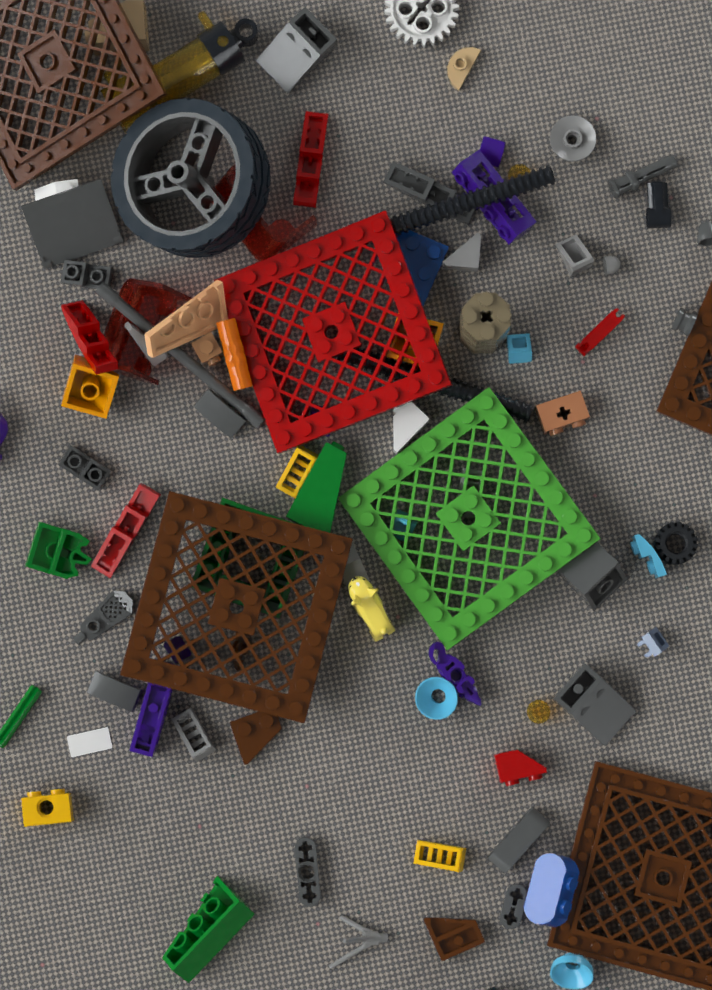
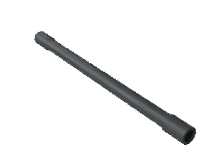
[95,282,265,428]

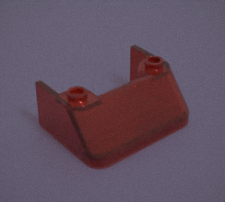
[211,164,317,262]
[103,278,192,385]

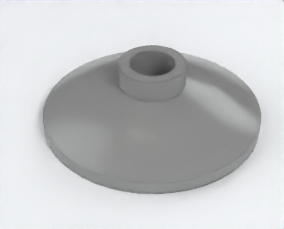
[550,115,596,162]

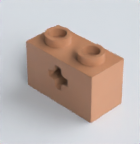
[535,391,590,436]

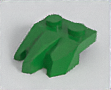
[25,522,92,579]

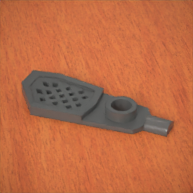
[73,591,133,645]

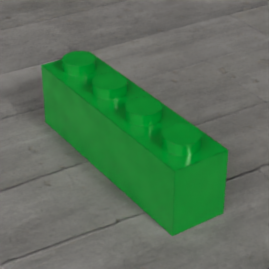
[162,876,255,983]

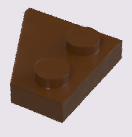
[230,712,282,765]
[423,917,485,961]

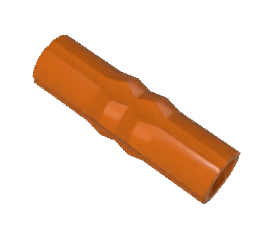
[216,318,253,391]

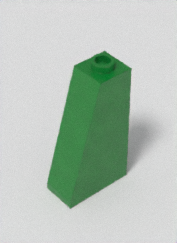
[286,441,347,533]

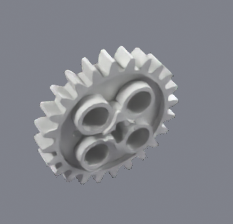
[384,0,459,48]

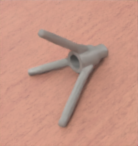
[329,915,388,969]

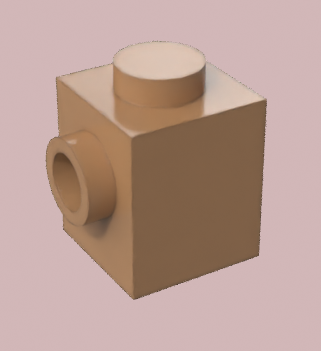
[191,332,224,367]

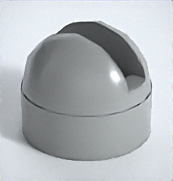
[603,256,620,275]

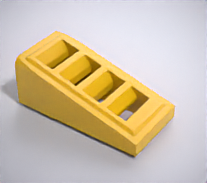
[276,445,319,499]
[413,840,466,872]

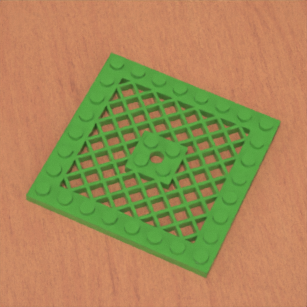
[338,387,601,650]

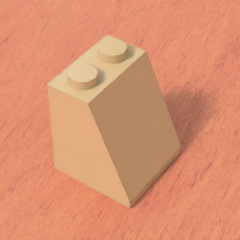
[85,0,150,56]

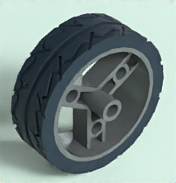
[111,98,271,258]

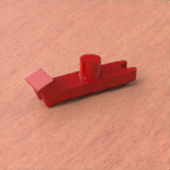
[575,308,625,356]

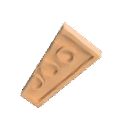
[144,280,228,358]

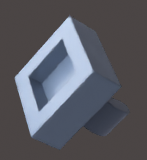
[637,627,669,657]

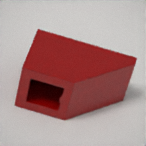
[493,750,547,786]

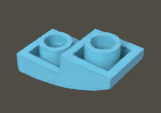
[630,534,667,578]

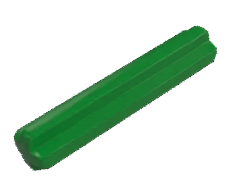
[0,685,42,748]

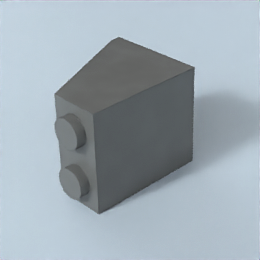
[557,542,628,611]

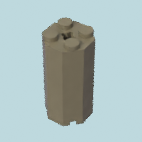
[459,292,511,354]

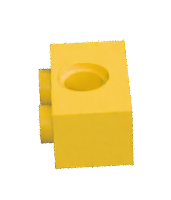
[21,789,74,827]

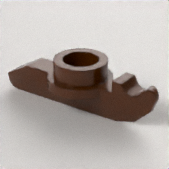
[232,632,248,671]

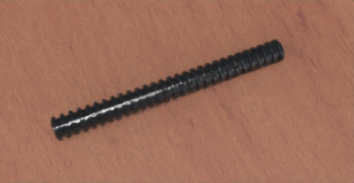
[370,165,556,245]
[334,348,534,423]

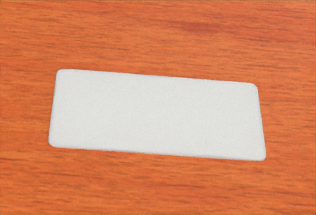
[67,727,112,757]

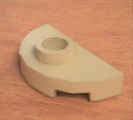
[447,47,481,91]

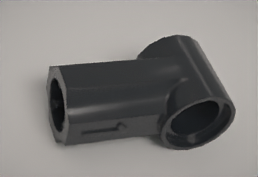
[646,181,672,229]

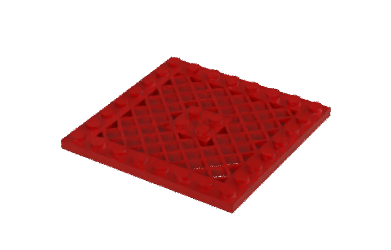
[214,210,452,454]

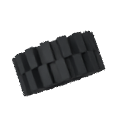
[654,522,698,565]

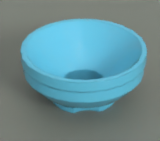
[415,676,458,720]
[550,953,594,990]

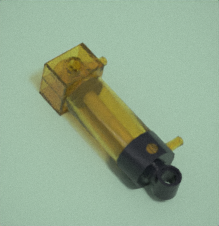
[100,11,258,134]

